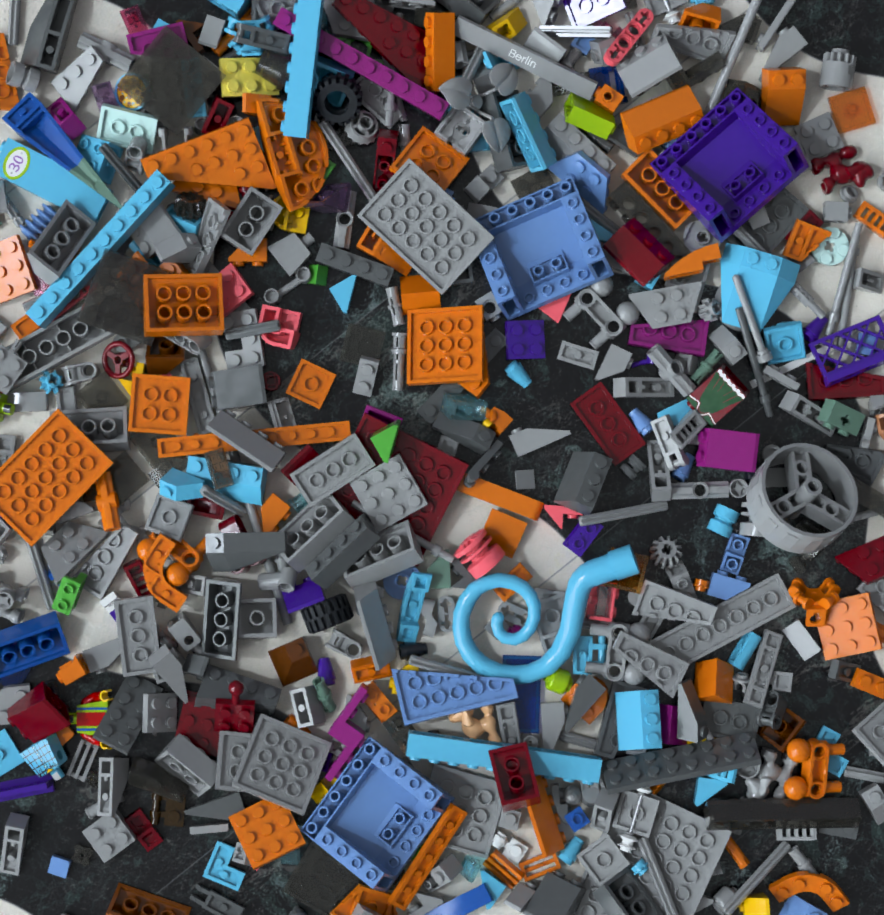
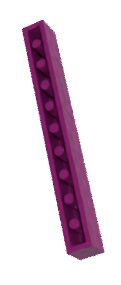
[272,7,451,122]

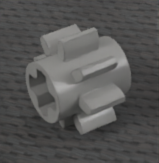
[698,298,722,322]

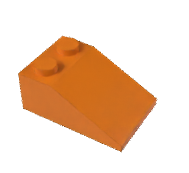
[761,67,806,126]

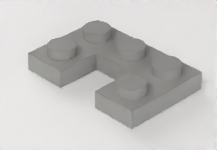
[223,308,266,369]

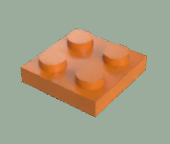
[285,359,337,409]

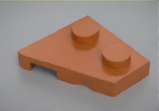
[782,219,832,262]

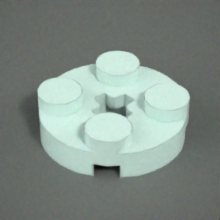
[810,227,849,266]

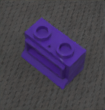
[562,522,604,557]

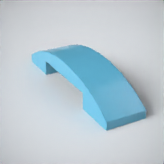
[396,572,433,642]

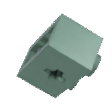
[817,398,866,437]

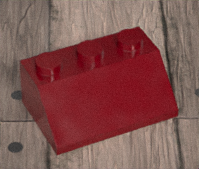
[602,218,675,287]

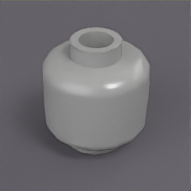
[712,886,738,915]

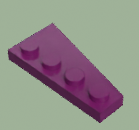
[628,319,709,357]

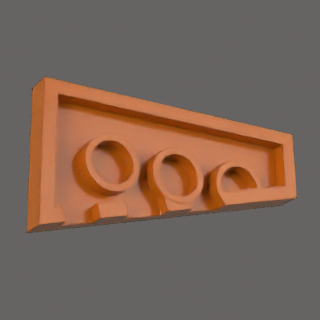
[0,33,19,111]

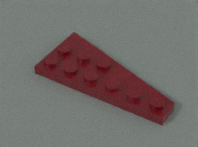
[331,0,426,87]

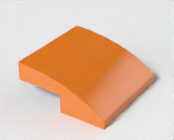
[484,508,528,558]

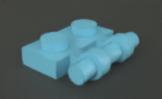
[573,636,608,675]

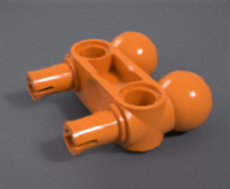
[136,532,206,587]
[783,738,845,800]

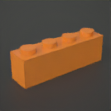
[424,12,455,91]

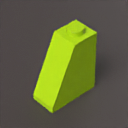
[563,92,616,140]

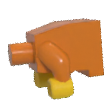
[480,405,513,437]

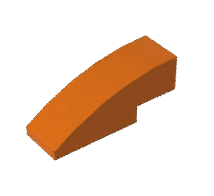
[664,243,721,281]

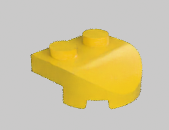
[273,195,312,235]

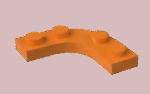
[143,532,188,613]
[769,871,850,913]

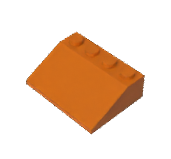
[143,273,225,337]

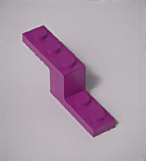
[325,683,369,782]

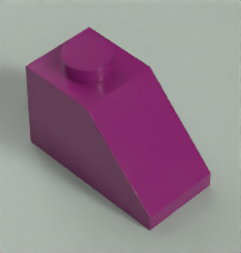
[46,97,87,140]

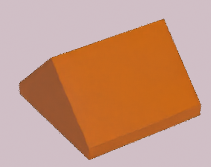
[400,275,441,315]
[694,658,734,704]

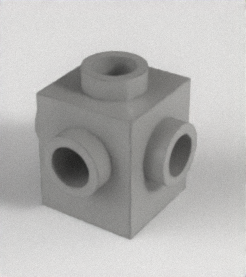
[589,36,619,67]

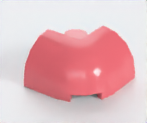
[258,304,303,350]

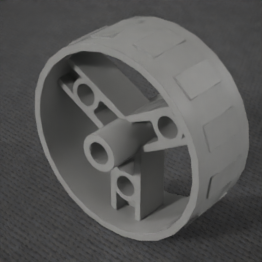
[746,443,858,554]

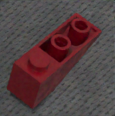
[373,129,399,191]

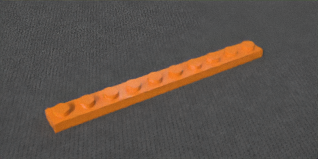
[157,421,351,458]

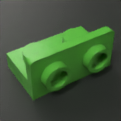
[52,572,88,616]

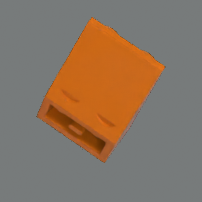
[356,226,412,277]

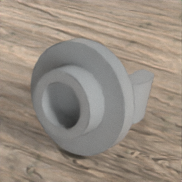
[732,672,750,693]

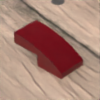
[124,807,163,852]

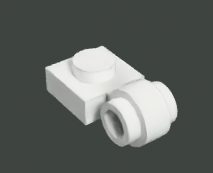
[492,830,529,864]

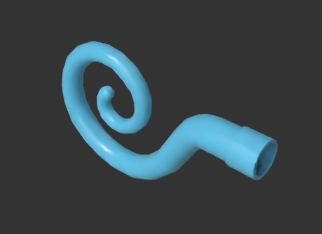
[452,544,640,685]

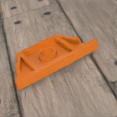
[171,180,240,210]
[330,884,398,915]

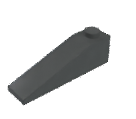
[205,531,287,572]

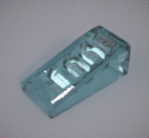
[460,855,481,883]

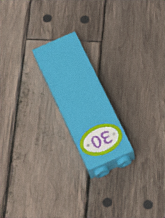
[0,138,113,226]

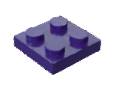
[505,320,546,360]

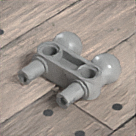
[563,277,640,350]
[585,622,651,685]

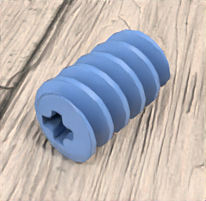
[19,203,56,241]

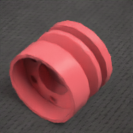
[453,528,505,579]

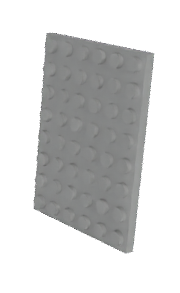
[575,789,733,915]

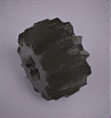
[174,191,206,221]

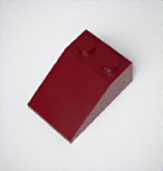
[488,742,541,812]

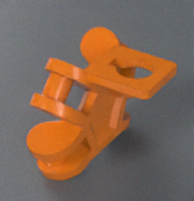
[788,577,841,627]

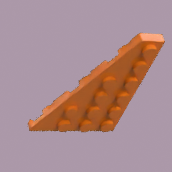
[140,117,277,189]

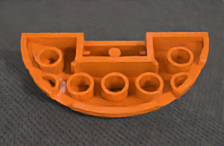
[256,98,329,212]

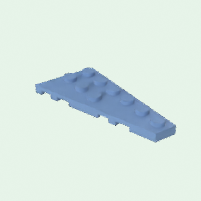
[391,669,518,726]

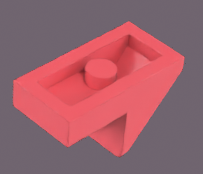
[544,505,583,529]

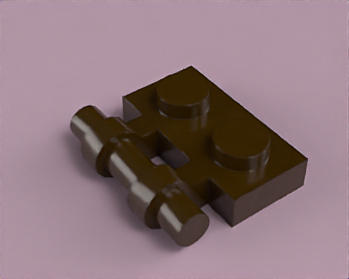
[150,785,187,827]

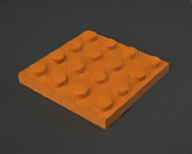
[407,305,484,386]

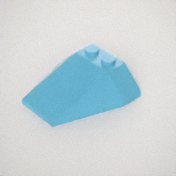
[720,243,801,332]

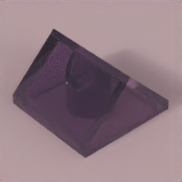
[303,182,351,214]

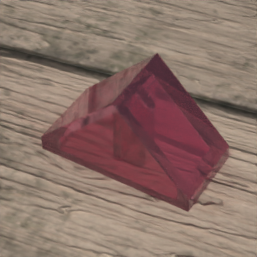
[120,4,148,34]

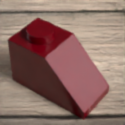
[201,94,235,134]

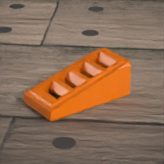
[853,201,884,239]

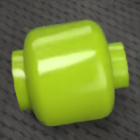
[543,668,573,694]

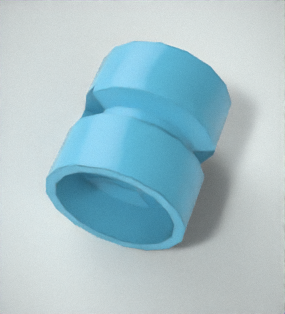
[706,503,740,538]

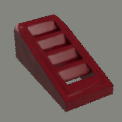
[123,557,153,596]

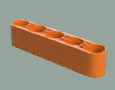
[457,473,544,521]

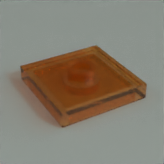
[827,86,876,135]

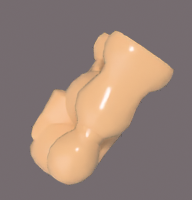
[448,705,502,742]

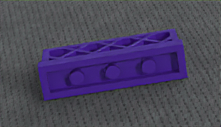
[808,315,884,388]
[0,773,55,802]

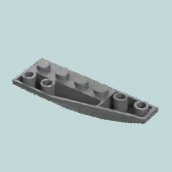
[20,0,78,74]

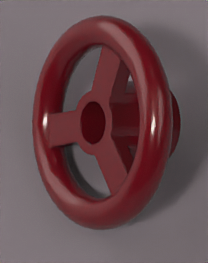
[102,341,135,379]

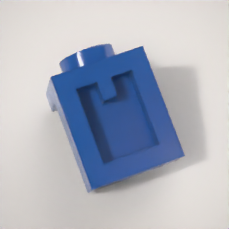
[564,806,590,833]

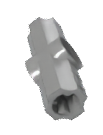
[77,32,136,73]
[333,190,357,250]
[646,343,696,397]
[671,481,729,500]

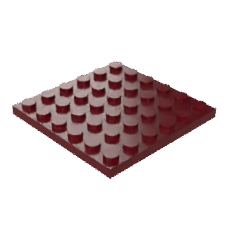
[332,412,469,567]

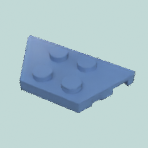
[548,150,611,214]

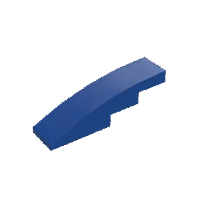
[424,883,494,915]

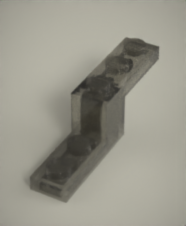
[627,51,726,99]

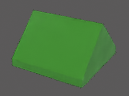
[370,419,401,463]

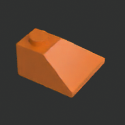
[678,3,721,29]

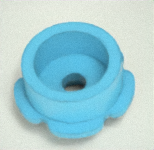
[631,858,648,876]

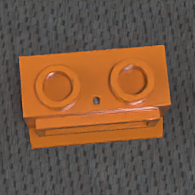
[56,653,90,686]
[364,680,398,723]

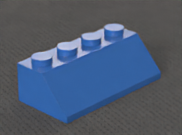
[0,611,70,678]

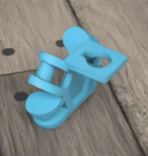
[223,14,276,56]

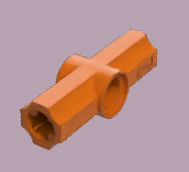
[95,471,121,532]

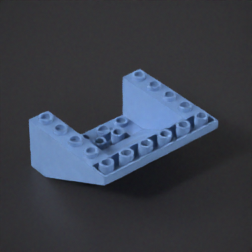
[475,176,614,321]
[300,736,455,892]

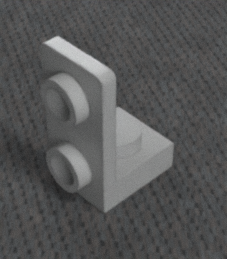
[664,560,697,598]

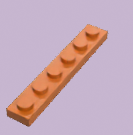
[387,803,468,911]

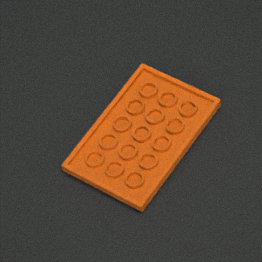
[0,409,114,547]

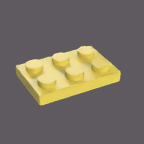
[219,57,279,98]

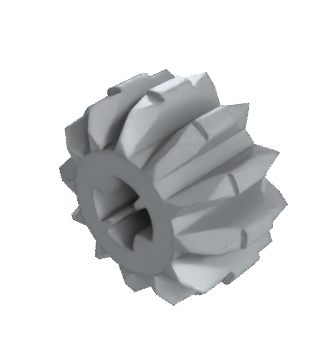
[649,536,682,569]

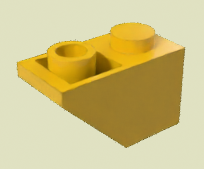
[486,7,528,39]

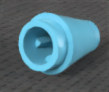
[504,360,532,388]
[558,836,584,866]

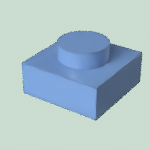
[570,37,595,57]

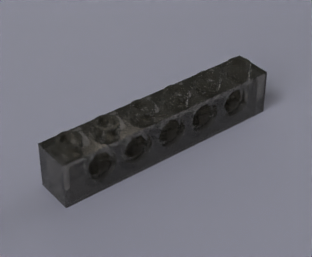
[608,181,696,284]

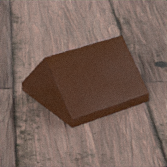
[757,708,806,753]

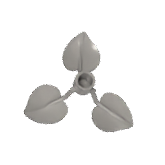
[438,63,518,153]

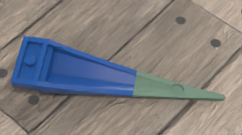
[2,92,122,209]

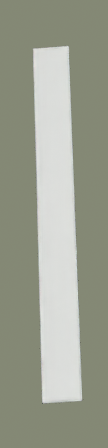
[749,346,830,389]

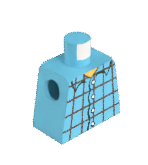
[20,733,67,782]

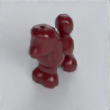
[811,145,874,195]

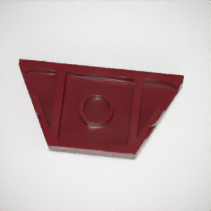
[835,536,884,585]

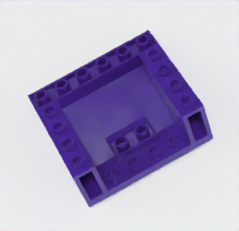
[650,87,809,243]

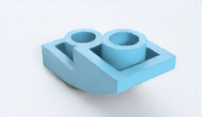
[657,399,700,427]

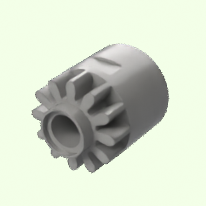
[819,48,857,92]

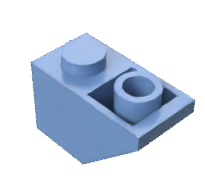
[706,570,751,600]

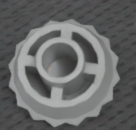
[344,110,380,145]

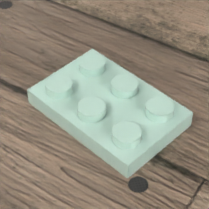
[96,103,159,155]

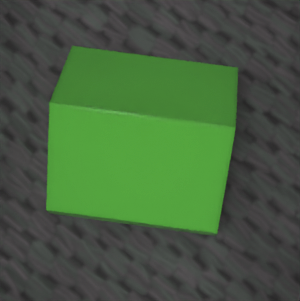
[307,264,329,286]

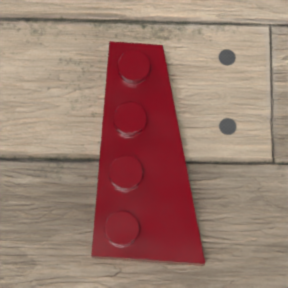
[805,362,884,401]

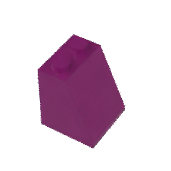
[696,428,760,473]

